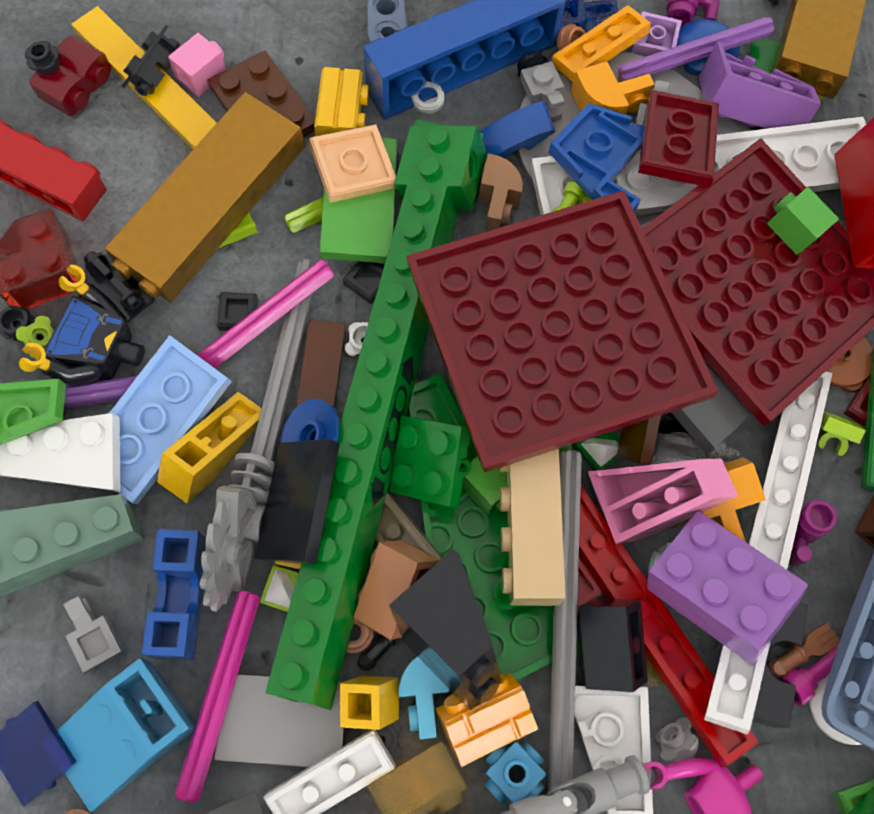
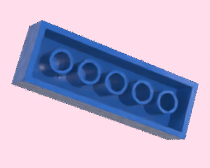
[363,0,566,120]

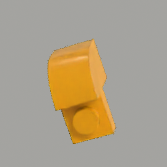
[570,61,655,115]
[702,457,766,542]

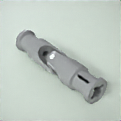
[500,755,650,814]

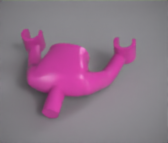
[642,757,763,814]

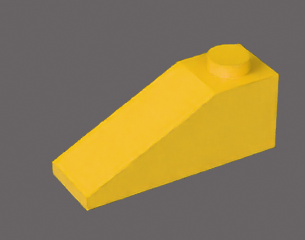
[157,392,262,504]

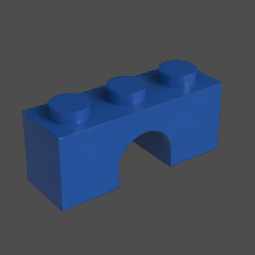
[142,529,206,660]

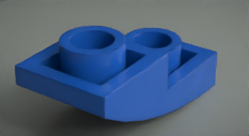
[480,101,556,159]

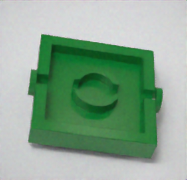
[389,416,471,507]

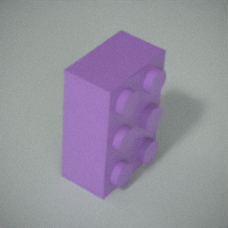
[646,511,809,666]

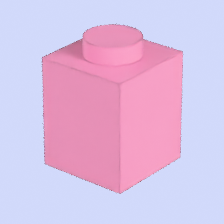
[168,33,226,97]

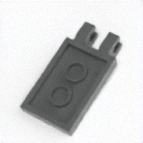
[671,359,752,454]

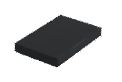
[255,439,339,565]

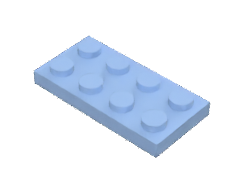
[109,335,232,504]

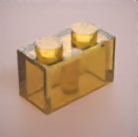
[367,741,468,814]

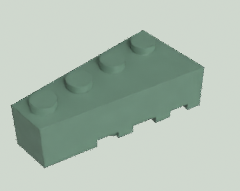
[0,494,145,597]

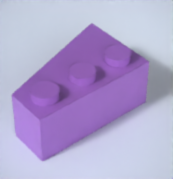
[698,41,821,129]

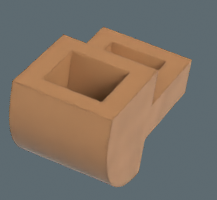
[478,153,523,232]

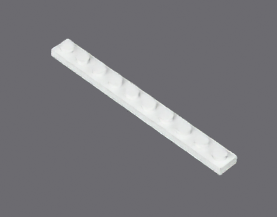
[704,372,833,735]

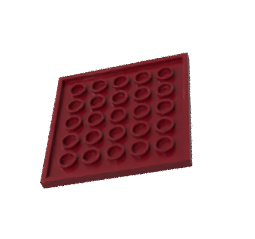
[642,138,874,426]
[406,190,718,473]

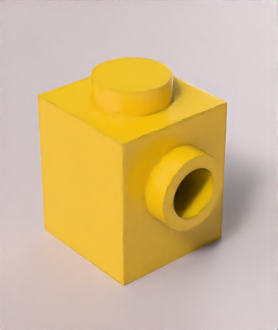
[340,675,399,730]

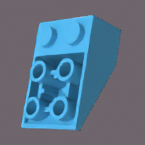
[45,658,196,813]

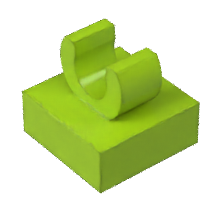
[816,411,866,456]

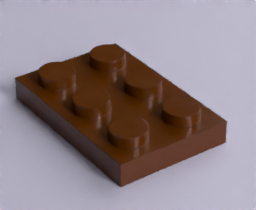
[207,50,315,138]

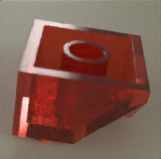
[0,208,78,309]

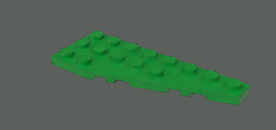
[408,373,581,681]

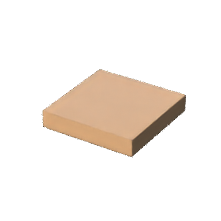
[309,124,396,203]

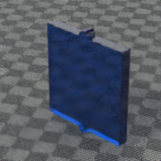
[0,701,77,806]

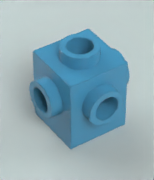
[482,741,546,804]

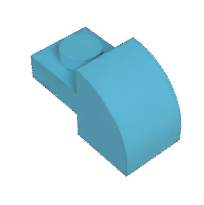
[399,657,449,739]

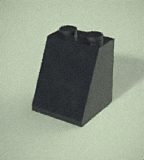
[389,550,501,710]

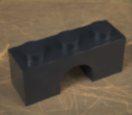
[752,603,808,728]

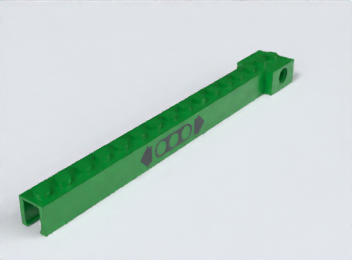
[265,126,487,710]

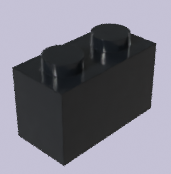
[577,599,648,692]

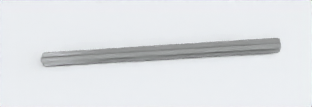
[548,450,582,793]

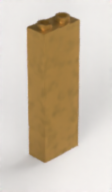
[771,0,866,99]
[104,92,306,303]

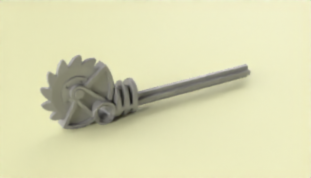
[200,259,314,612]

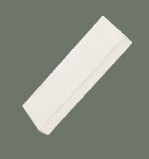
[264,729,396,814]

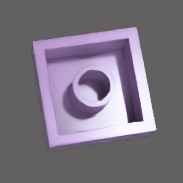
[631,11,682,57]

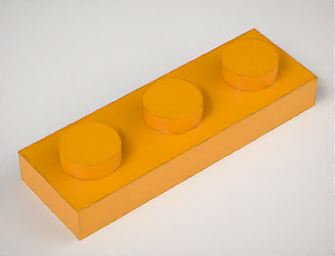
[553,5,651,82]

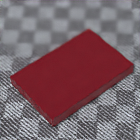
[638,90,719,188]

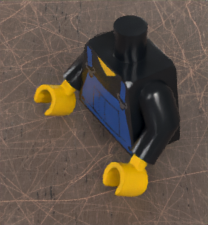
[18,265,145,386]

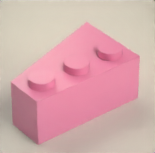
[588,459,738,544]

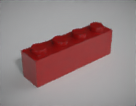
[0,119,107,222]

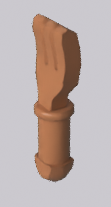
[768,622,840,678]

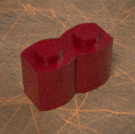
[29,35,112,116]

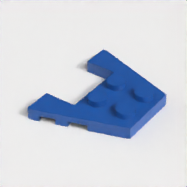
[548,103,644,212]

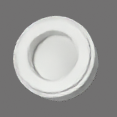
[411,81,445,114]

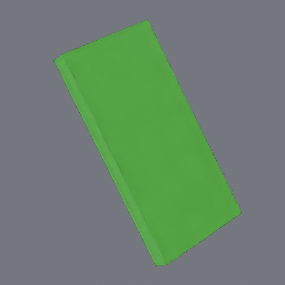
[320,133,397,263]

